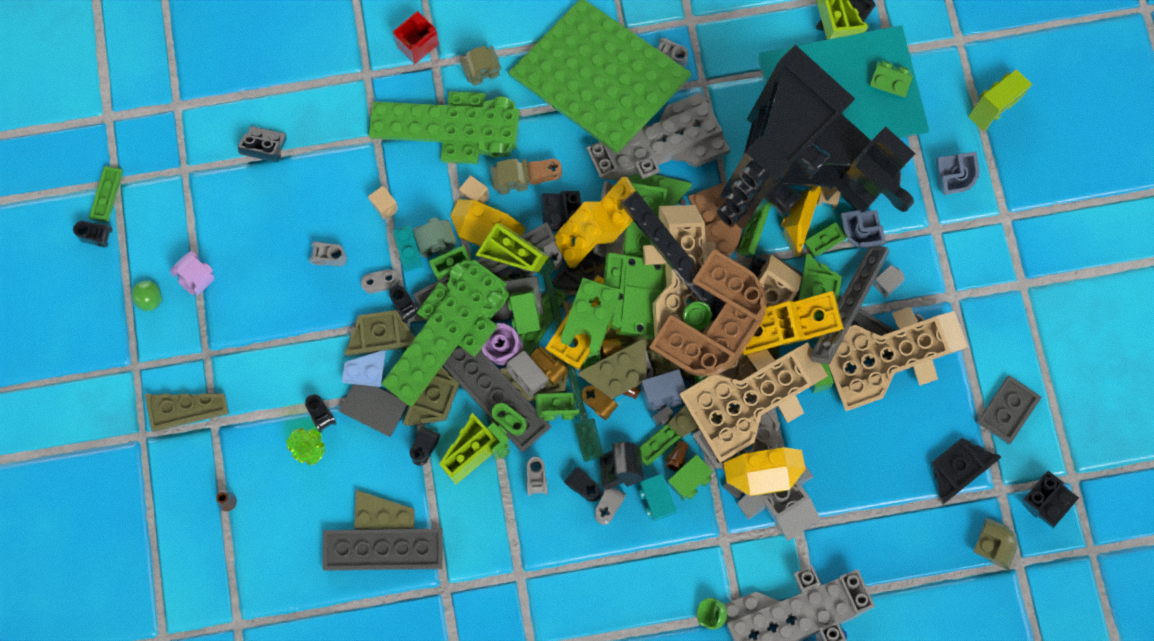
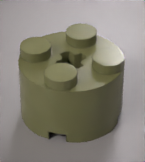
[459,46,502,86]
[490,159,531,195]

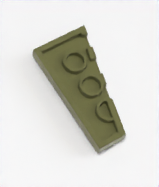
[145,394,229,432]

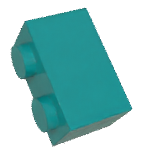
[393,225,423,272]
[638,474,677,522]

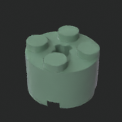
[413,218,457,258]

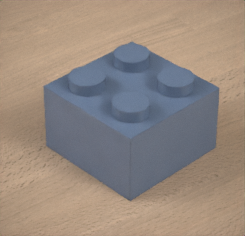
[641,369,686,413]

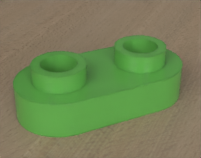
[492,403,527,436]

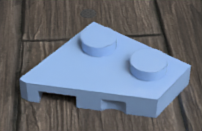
[342,350,386,387]

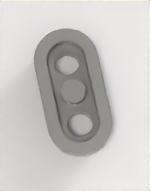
[361,270,399,294]

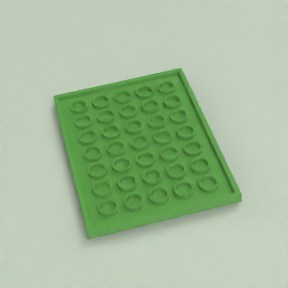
[508,0,691,154]

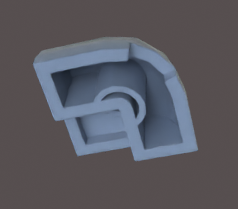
[936,151,979,195]
[841,210,886,248]

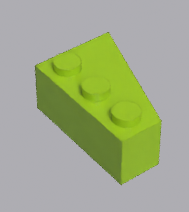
[816,0,868,40]
[968,69,1033,131]
[476,223,549,272]
[439,413,499,485]

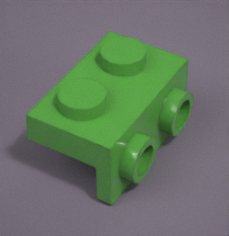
[870,61,913,97]
[535,393,580,421]
[488,422,511,460]

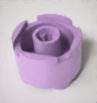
[170,251,215,296]
[481,323,523,366]

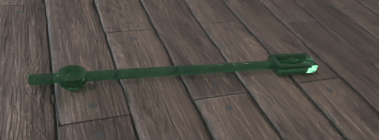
[537,248,604,462]

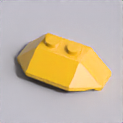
[781,186,822,258]
[450,199,526,247]
[723,447,806,497]

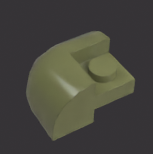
[973,517,1018,570]

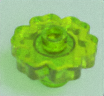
[286,428,325,465]

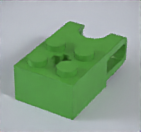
[561,278,620,355]

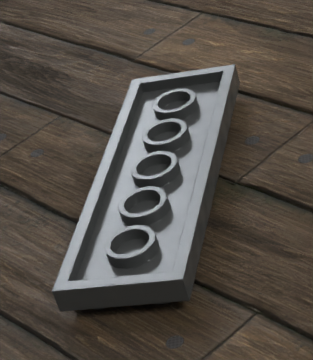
[322,529,443,571]

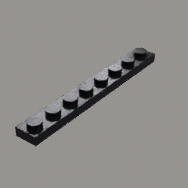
[620,191,726,321]

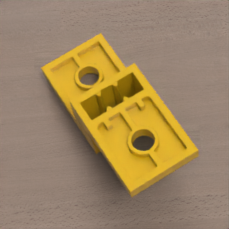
[554,177,636,268]
[546,275,610,370]
[743,291,844,355]

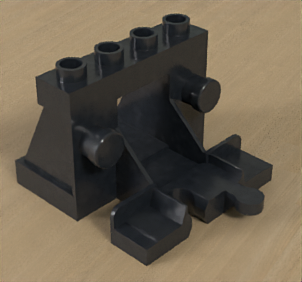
[715,44,916,230]

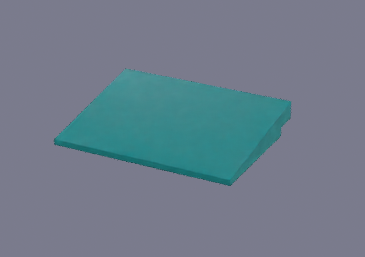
[758,25,929,141]

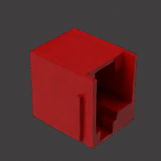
[393,11,439,64]

